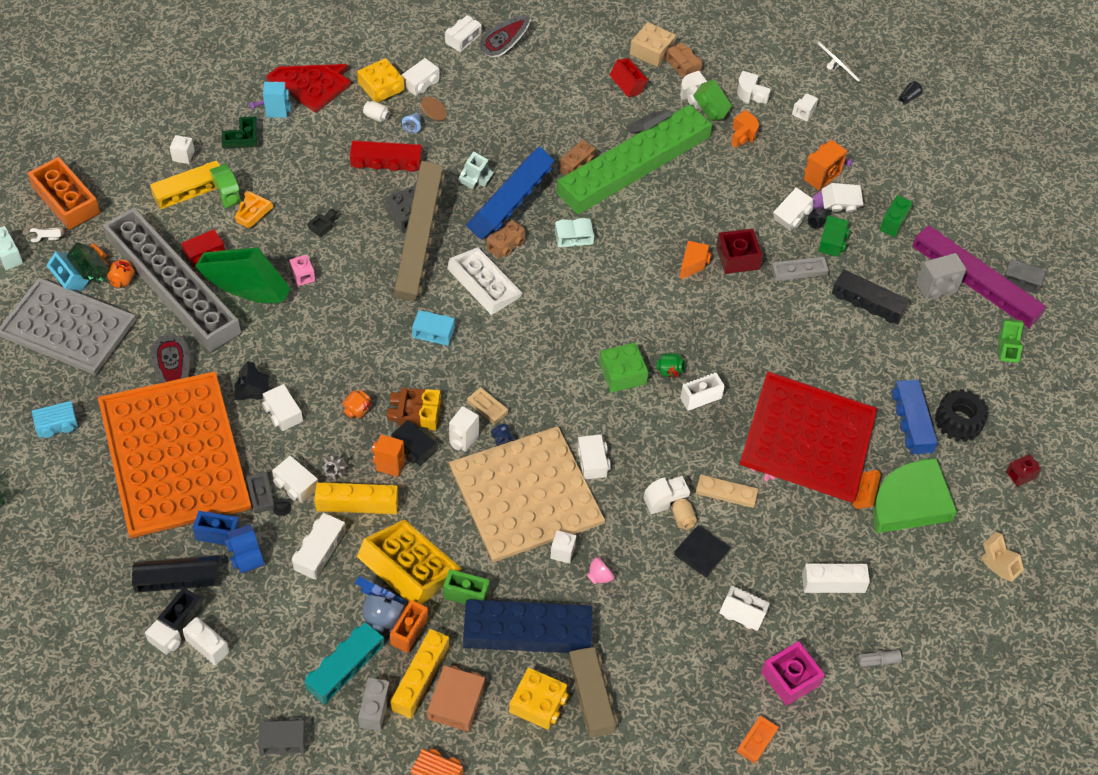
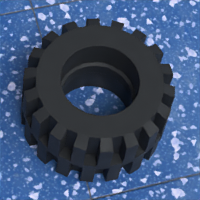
[935,389,989,442]

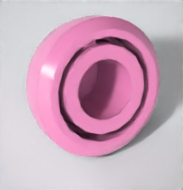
[587,557,614,584]

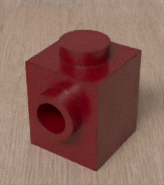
[1006,454,1041,487]

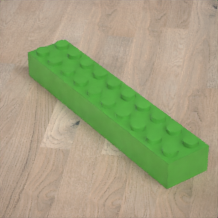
[556,104,712,214]

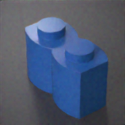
[225,524,264,574]

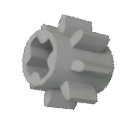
[322,453,348,480]

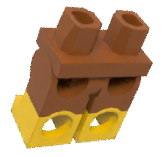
[387,387,441,431]

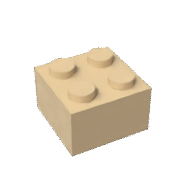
[630,22,676,67]

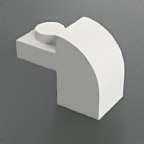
[680,71,707,109]
[737,71,771,104]
[644,476,690,514]

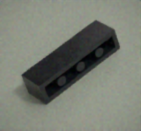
[832,269,910,325]

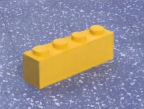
[150,160,220,209]
[314,482,398,514]
[391,629,449,719]

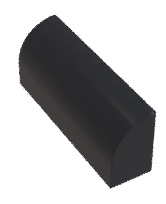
[132,555,220,593]

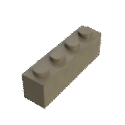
[569,647,618,738]

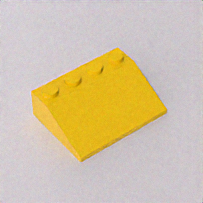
[357,519,462,605]

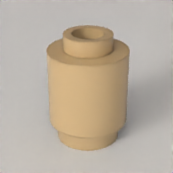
[672,499,697,530]

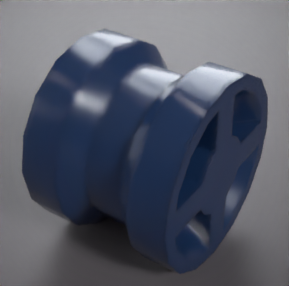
[491,424,515,446]

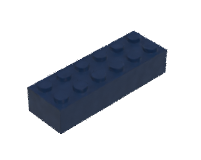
[463,599,592,653]

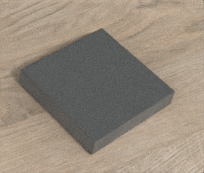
[626,110,672,133]

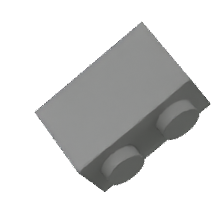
[358,678,390,731]

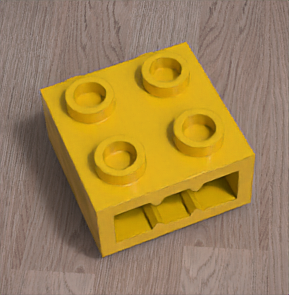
[357,58,404,103]
[509,667,569,730]

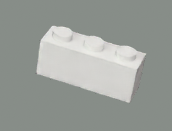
[292,513,346,580]
[802,564,870,593]

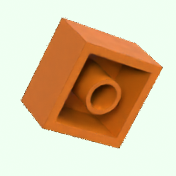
[804,140,847,191]

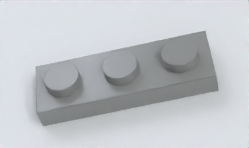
[771,257,829,281]

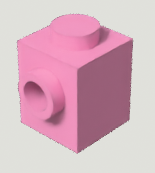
[290,255,315,286]

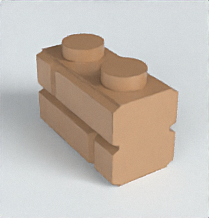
[666,42,702,78]

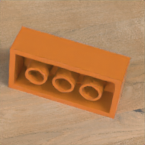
[27,157,100,230]

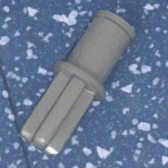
[858,649,902,667]

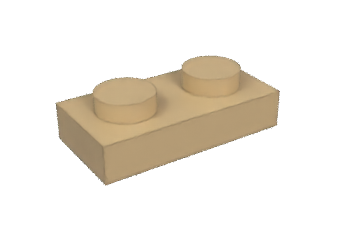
[467,387,508,425]

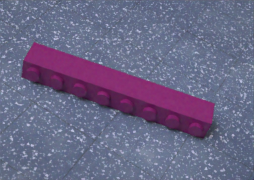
[912,225,1046,328]

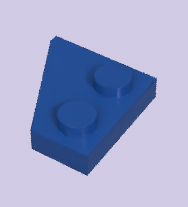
[355,576,408,607]

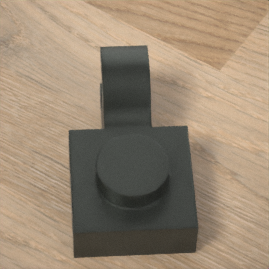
[307,208,339,238]

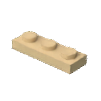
[696,474,758,508]

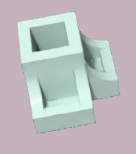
[458,151,494,189]

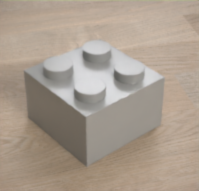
[916,253,966,300]

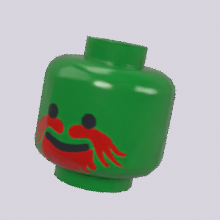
[656,353,685,378]

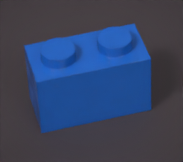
[193,511,241,545]

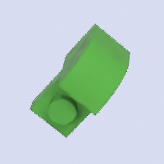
[209,163,241,208]
[998,318,1024,363]

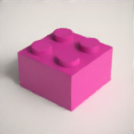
[761,641,825,706]

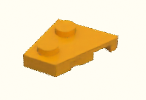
[235,190,273,229]

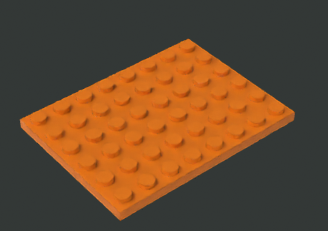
[98,371,252,539]

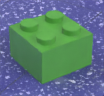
[599,342,648,393]

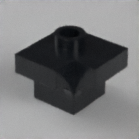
[234,361,269,400]

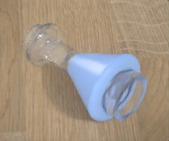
[402,102,424,134]

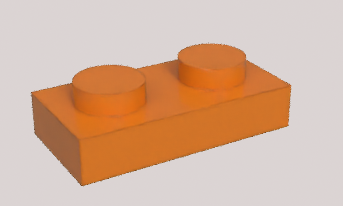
[852,470,881,509]
[737,715,779,764]

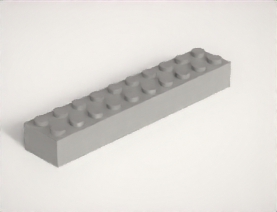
[103,208,241,353]

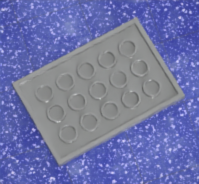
[0,278,136,375]

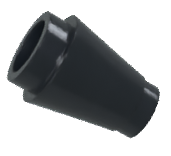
[898,81,922,104]
[807,207,831,229]

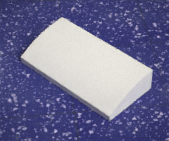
[447,248,522,315]

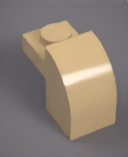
[981,532,1024,582]

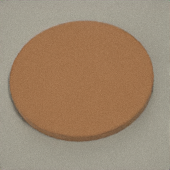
[421,97,447,121]

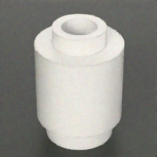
[363,101,390,123]

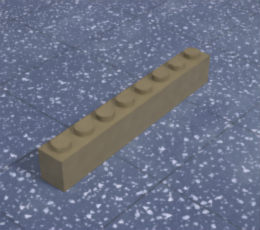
[393,161,445,301]

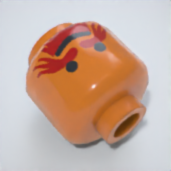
[107,259,135,288]
[342,390,371,419]

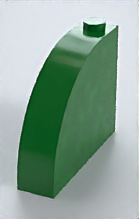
[196,247,291,303]

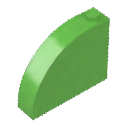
[873,459,957,533]

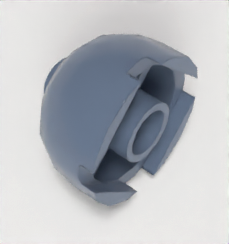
[362,595,406,633]

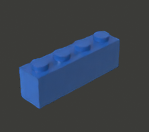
[891,379,938,455]

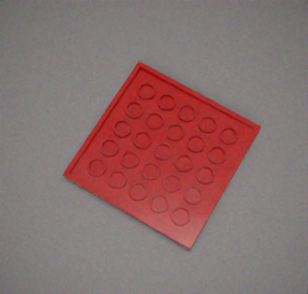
[739,371,877,503]

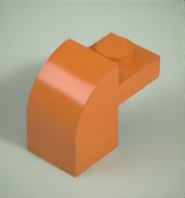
[731,110,759,148]

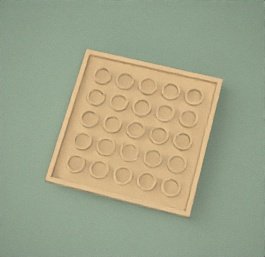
[449,426,605,563]

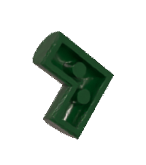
[222,116,257,149]

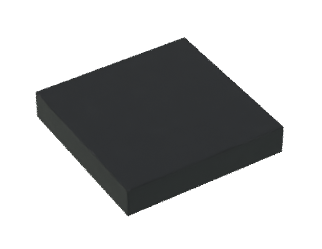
[674,525,731,578]

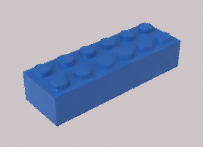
[465,146,555,239]

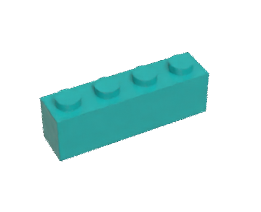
[304,622,384,705]

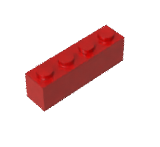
[350,141,422,172]

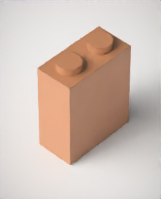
[427,666,485,732]

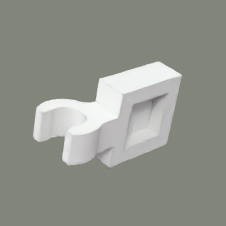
[30,227,64,242]

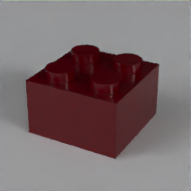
[716,228,763,274]

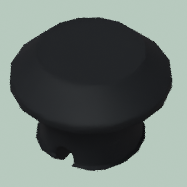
[273,498,291,516]

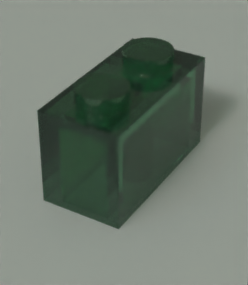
[66,242,110,284]

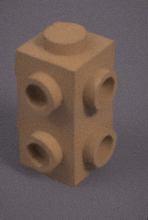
[559,140,596,175]
[487,220,525,259]

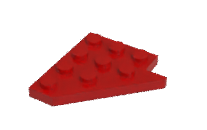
[266,64,351,113]

